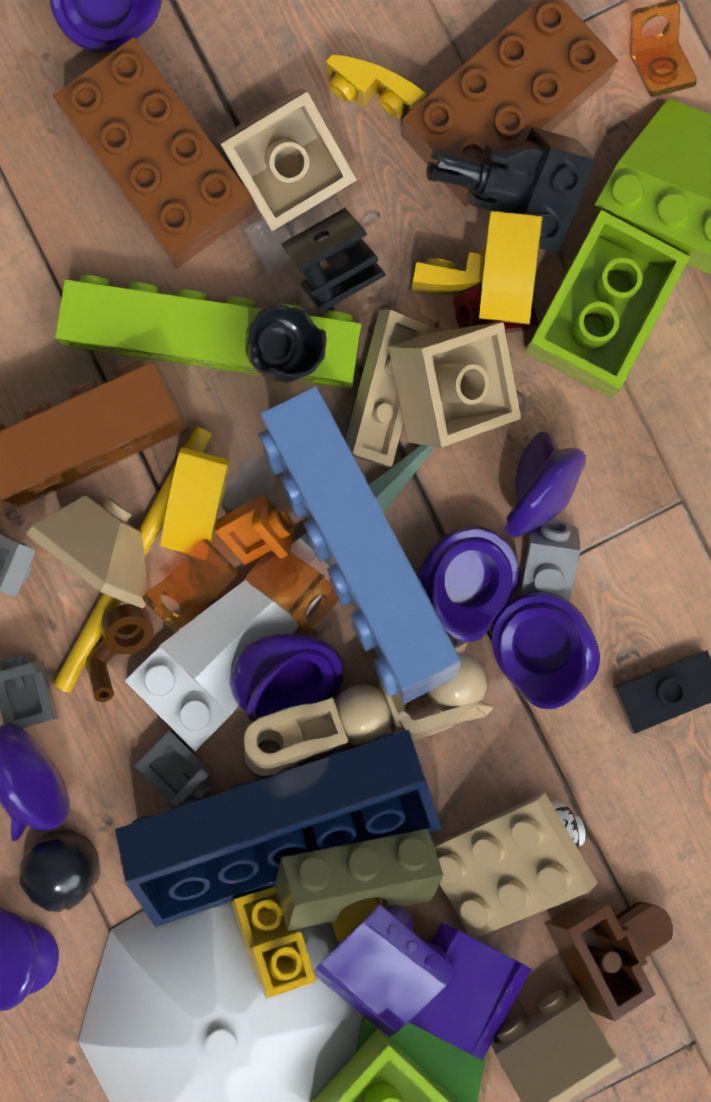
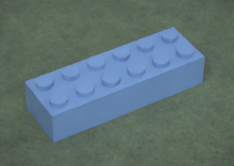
[258,387,461,704]

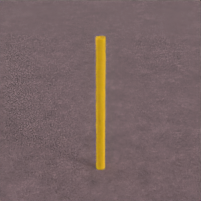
[53,425,213,693]

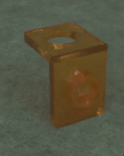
[630,0,697,97]
[142,539,238,632]
[246,551,338,635]

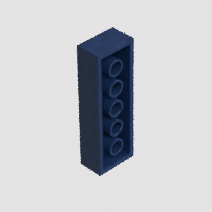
[115,730,442,927]

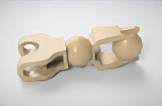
[244,639,494,779]

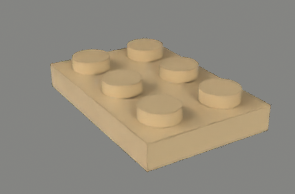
[433,793,598,939]

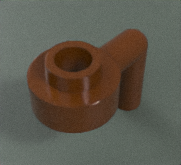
[85,604,154,702]

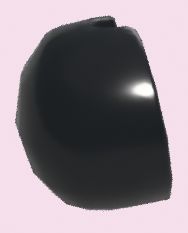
[245,304,327,383]
[20,830,100,912]

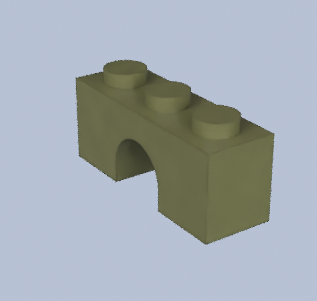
[274,829,443,931]

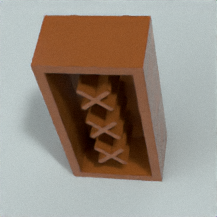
[401,0,619,207]
[53,37,255,268]
[0,360,189,511]

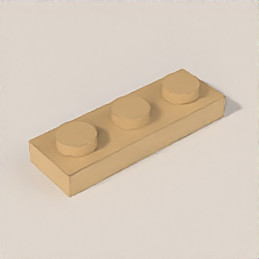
[345,310,429,467]

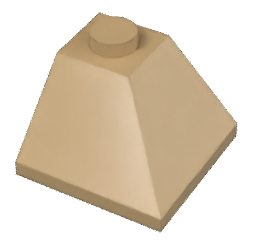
[26,495,149,608]

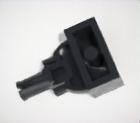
[426,127,597,253]

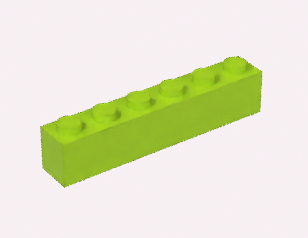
[55,275,361,390]

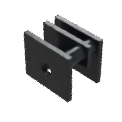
[281,208,386,312]

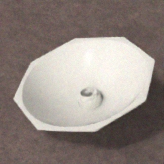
[78,901,363,1102]

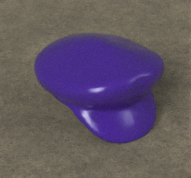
[50,0,162,52]
[505,431,586,538]
[416,526,519,642]
[492,592,600,709]
[230,634,343,722]
[0,723,70,841]
[0,908,59,1011]

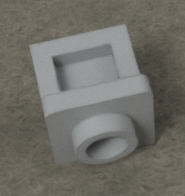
[520,519,581,601]

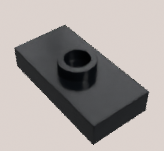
[613,650,711,734]

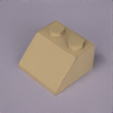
[217,88,357,232]
[389,322,521,448]
[492,988,622,1102]

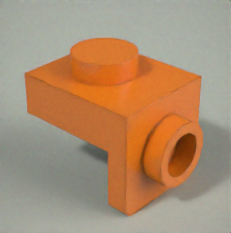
[215,493,294,565]

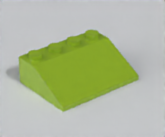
[595,98,711,275]

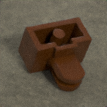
[545,898,673,1022]

